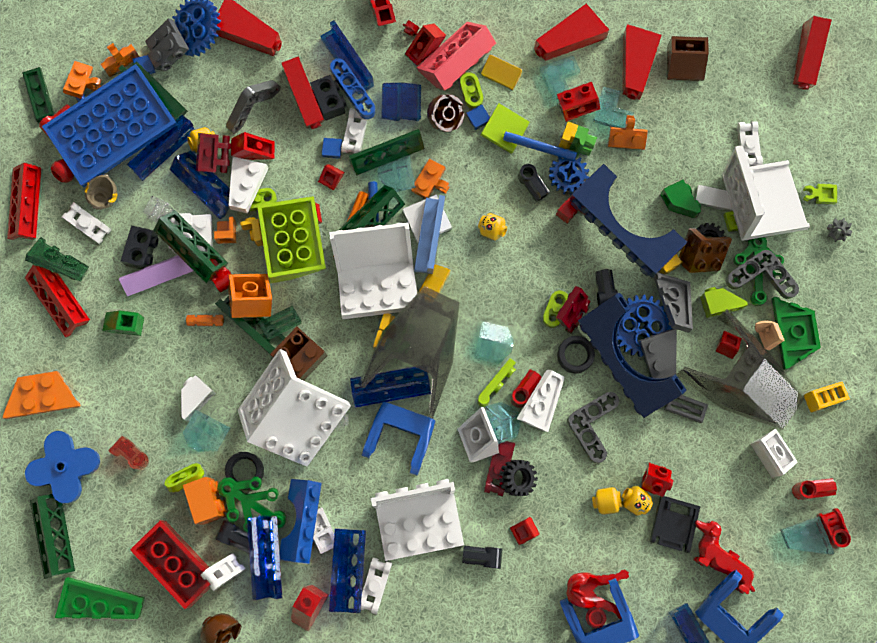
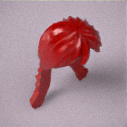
[566,569,629,619]

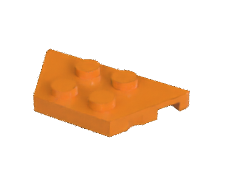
[3,371,80,419]

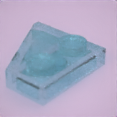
[780,516,835,554]

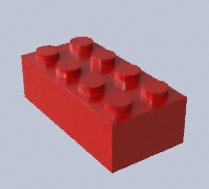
[130,520,217,609]

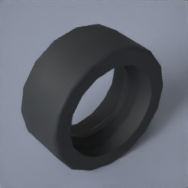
[557,335,595,374]
[224,452,264,490]

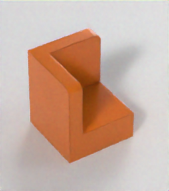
[214,216,236,244]

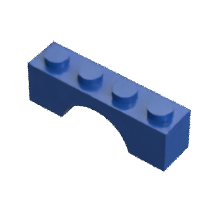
[278,479,322,564]

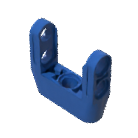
[362,402,436,476]
[695,570,784,643]
[560,578,639,643]

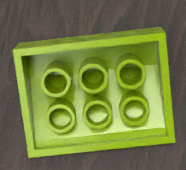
[257,196,326,283]

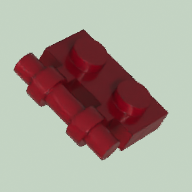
[196,133,231,173]
[556,286,591,334]

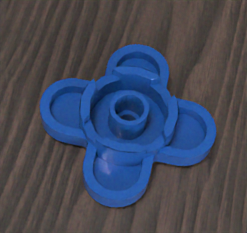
[25,431,100,504]

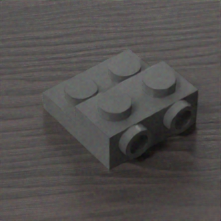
[145,18,189,71]

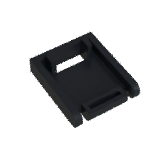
[650,496,701,553]

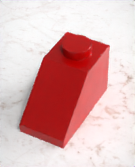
[405,23,447,66]
[231,132,275,160]

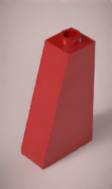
[216,0,282,56]
[534,3,609,61]
[793,16,832,90]
[622,24,662,100]
[281,56,324,130]
[291,585,329,631]

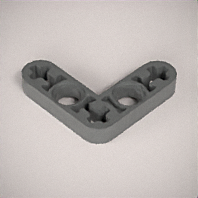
[226,80,281,134]
[725,250,799,299]
[568,392,619,463]

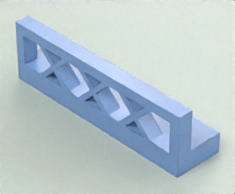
[414,195,445,274]

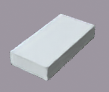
[695,185,732,212]

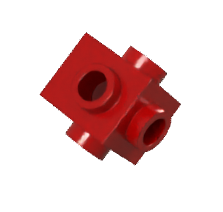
[641,462,674,497]

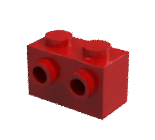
[557,82,601,122]

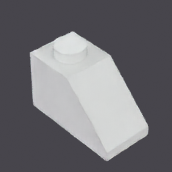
[181,375,216,422]

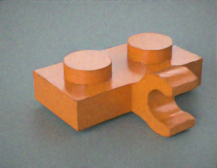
[101,43,140,77]
[63,61,102,99]
[608,115,648,150]
[411,159,450,199]

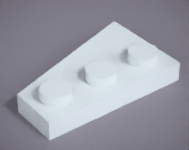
[229,157,268,213]
[517,370,565,432]

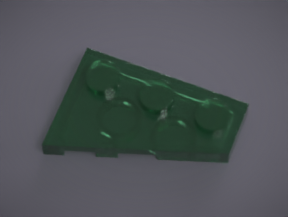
[25,237,89,282]

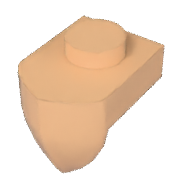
[755,320,785,351]

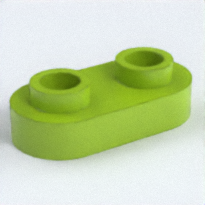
[460,73,483,109]
[249,188,277,211]
[543,290,568,328]
[164,463,204,492]

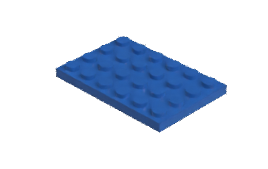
[42,64,178,187]

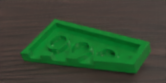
[55,577,145,619]

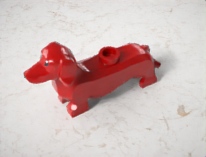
[693,520,755,595]

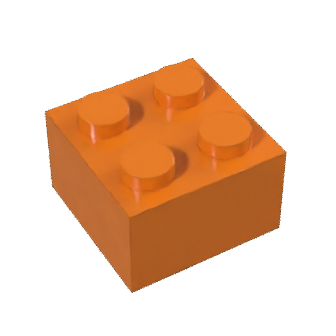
[228,274,272,318]
[183,477,227,525]

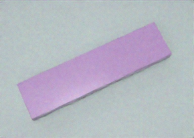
[119,255,193,296]

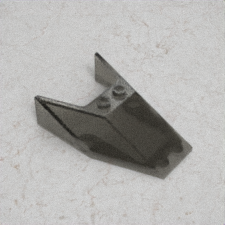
[358,286,460,419]
[676,309,805,430]

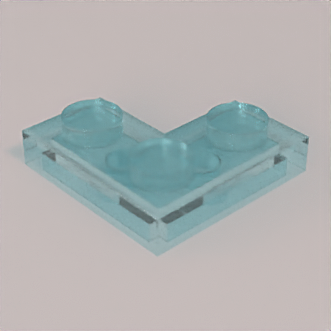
[539,55,580,102]
[593,86,634,128]

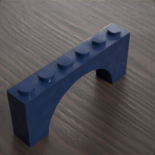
[570,164,687,278]
[578,293,687,418]

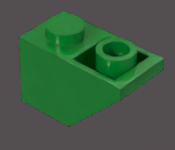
[660,179,701,218]
[102,310,144,336]

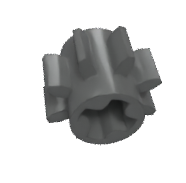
[827,218,852,242]

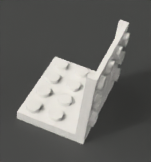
[722,145,810,241]
[329,223,419,319]
[238,349,351,466]
[371,479,464,561]

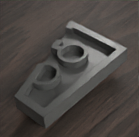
[653,273,693,333]
[639,329,677,378]

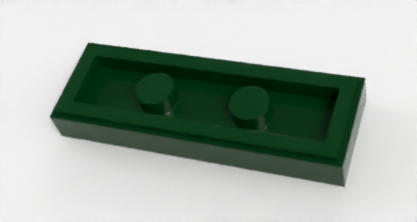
[22,67,55,123]

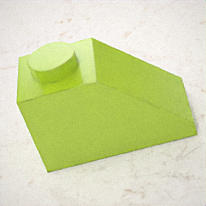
[700,287,748,318]

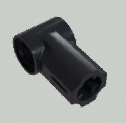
[518,164,550,202]
[595,269,618,306]
[215,520,258,554]
[462,546,503,569]

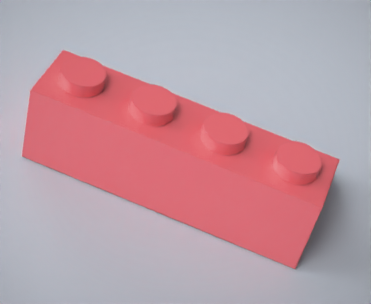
[416,21,496,90]

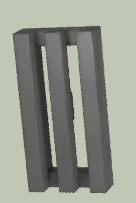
[664,395,708,423]

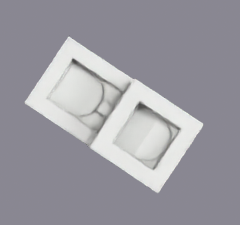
[313,507,339,554]

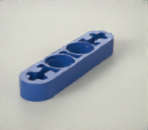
[330,58,375,120]

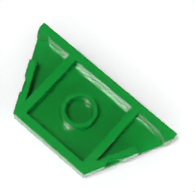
[772,297,821,370]

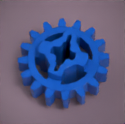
[548,157,589,195]

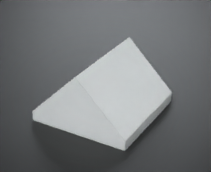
[457,407,499,462]
[750,429,797,478]

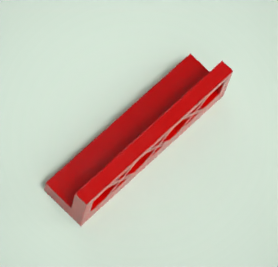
[7,163,41,240]
[25,261,90,337]

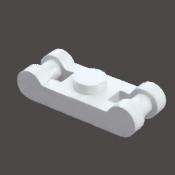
[341,108,369,154]
[737,121,763,166]
[62,202,111,244]
[201,553,246,591]
[357,557,392,615]

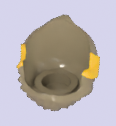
[85,174,118,210]

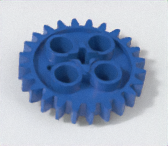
[172,0,221,57]
[617,295,673,357]

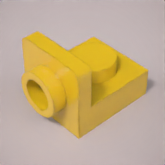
[240,218,263,246]

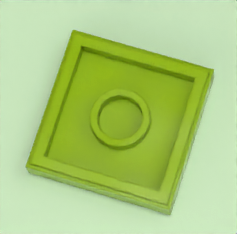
[480,103,530,154]

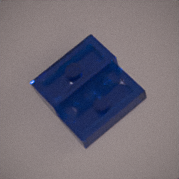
[381,82,421,121]

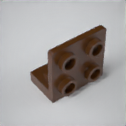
[679,228,732,273]

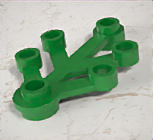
[733,237,785,306]
[217,477,287,533]

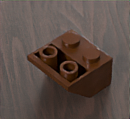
[667,36,709,81]
[270,326,327,381]

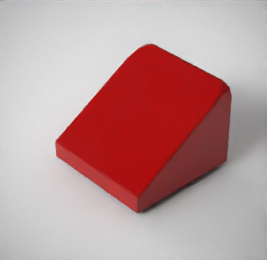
[318,164,345,190]
[716,330,742,359]
[510,517,540,545]

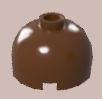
[427,94,465,132]
[200,613,242,643]

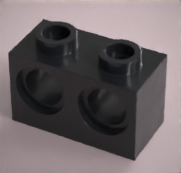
[310,75,347,121]
[121,225,159,269]

